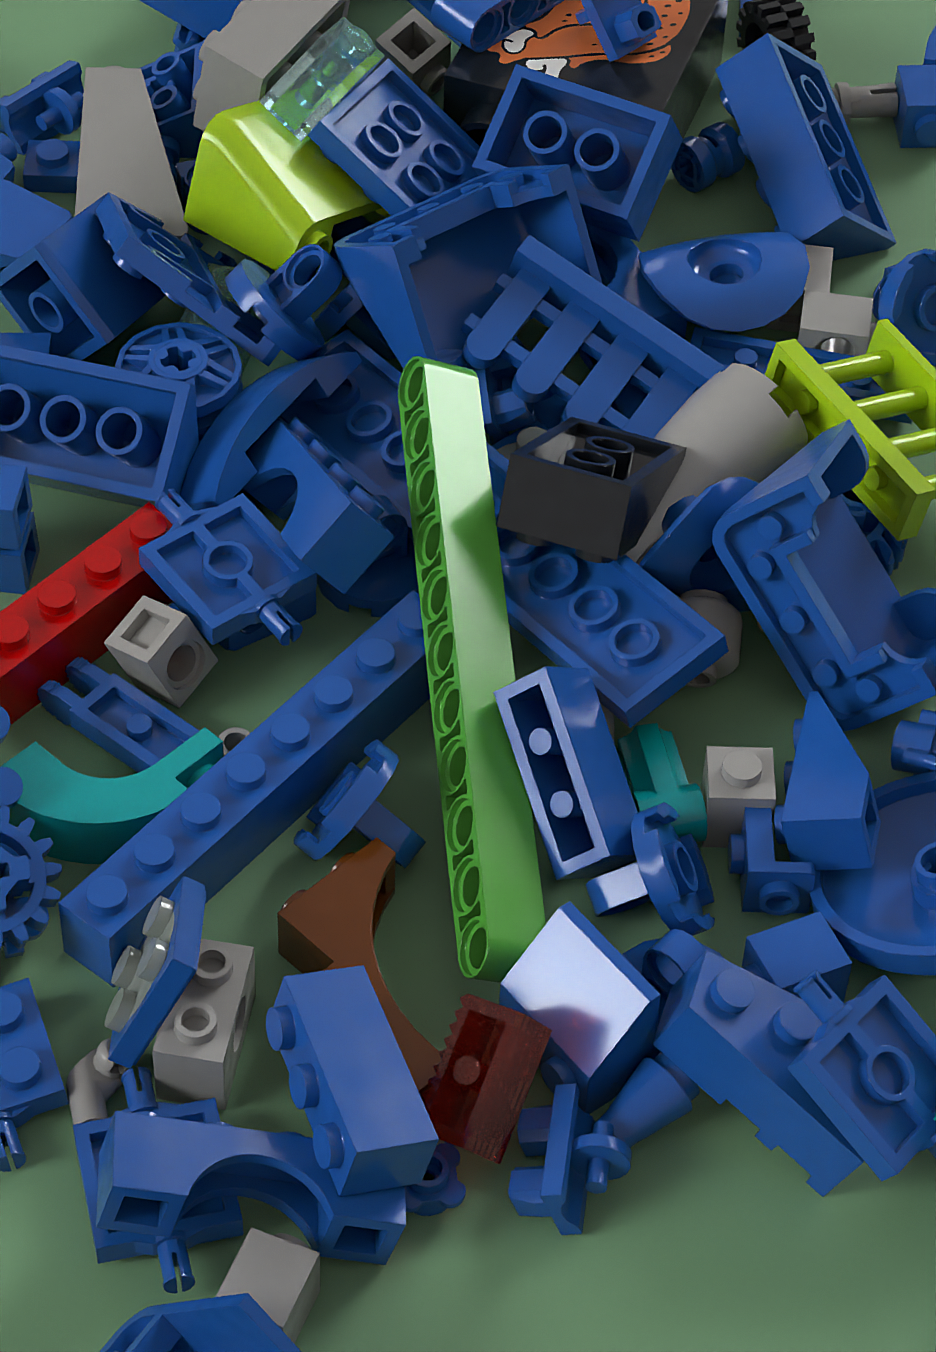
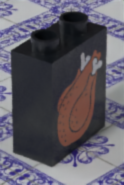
[443,0,728,146]

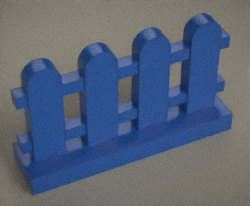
[461,235,725,439]

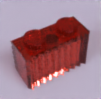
[422,993,552,1165]

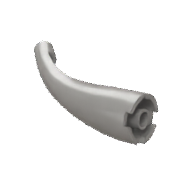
[557,363,808,742]

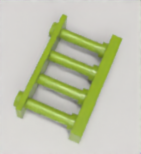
[765,319,936,541]

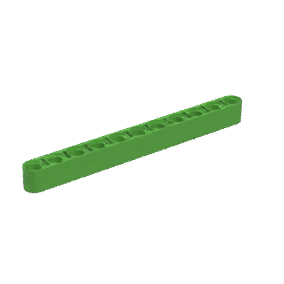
[398,356,546,983]

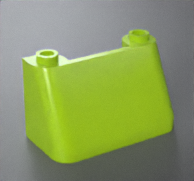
[183,81,391,271]

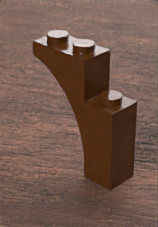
[277,837,453,1119]

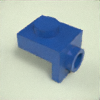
[728,807,816,916]

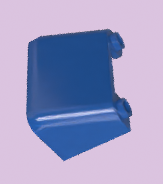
[334,164,602,369]
[712,419,936,731]

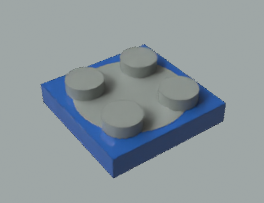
[104,875,207,1069]

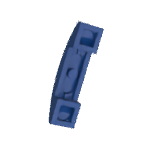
[180,352,362,511]

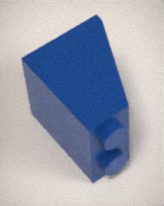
[0,193,166,361]

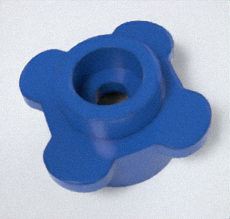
[405,1143,466,1216]

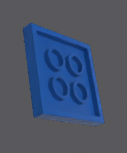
[307,58,480,216]

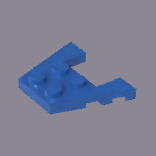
[95,192,281,367]

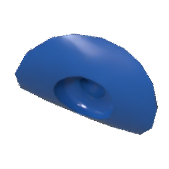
[638,232,810,332]
[639,477,759,612]

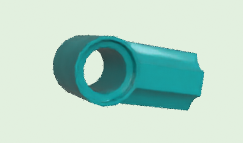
[617,723,708,843]

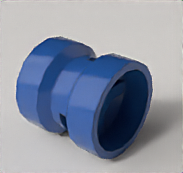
[671,121,745,193]

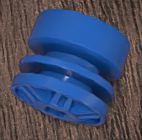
[115,322,243,444]

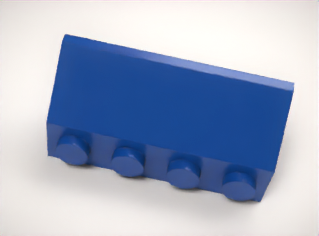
[715,33,897,261]
[0,344,199,507]

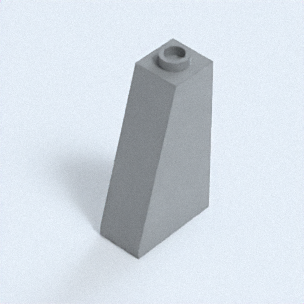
[75,66,188,239]

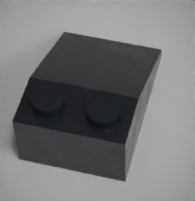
[497,417,687,563]

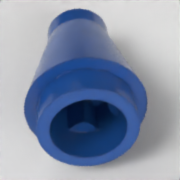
[596,1052,700,1148]

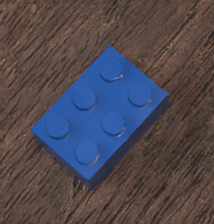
[472,64,683,242]

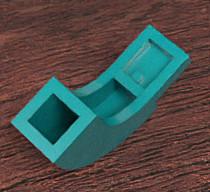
[0,727,224,864]

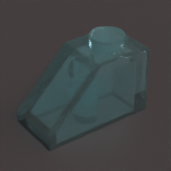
[259,17,385,142]

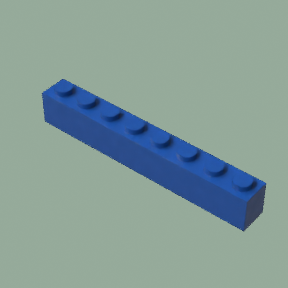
[58,590,430,987]

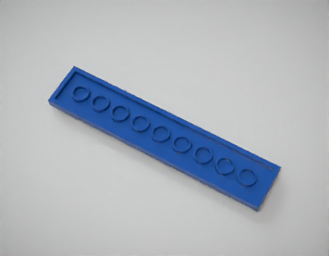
[279,329,729,728]

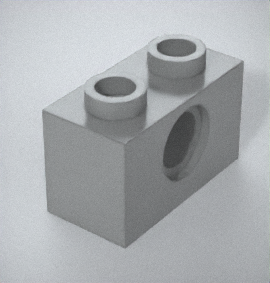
[152,939,256,1110]

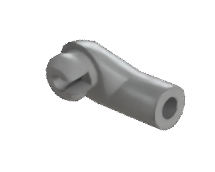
[66,1038,129,1124]

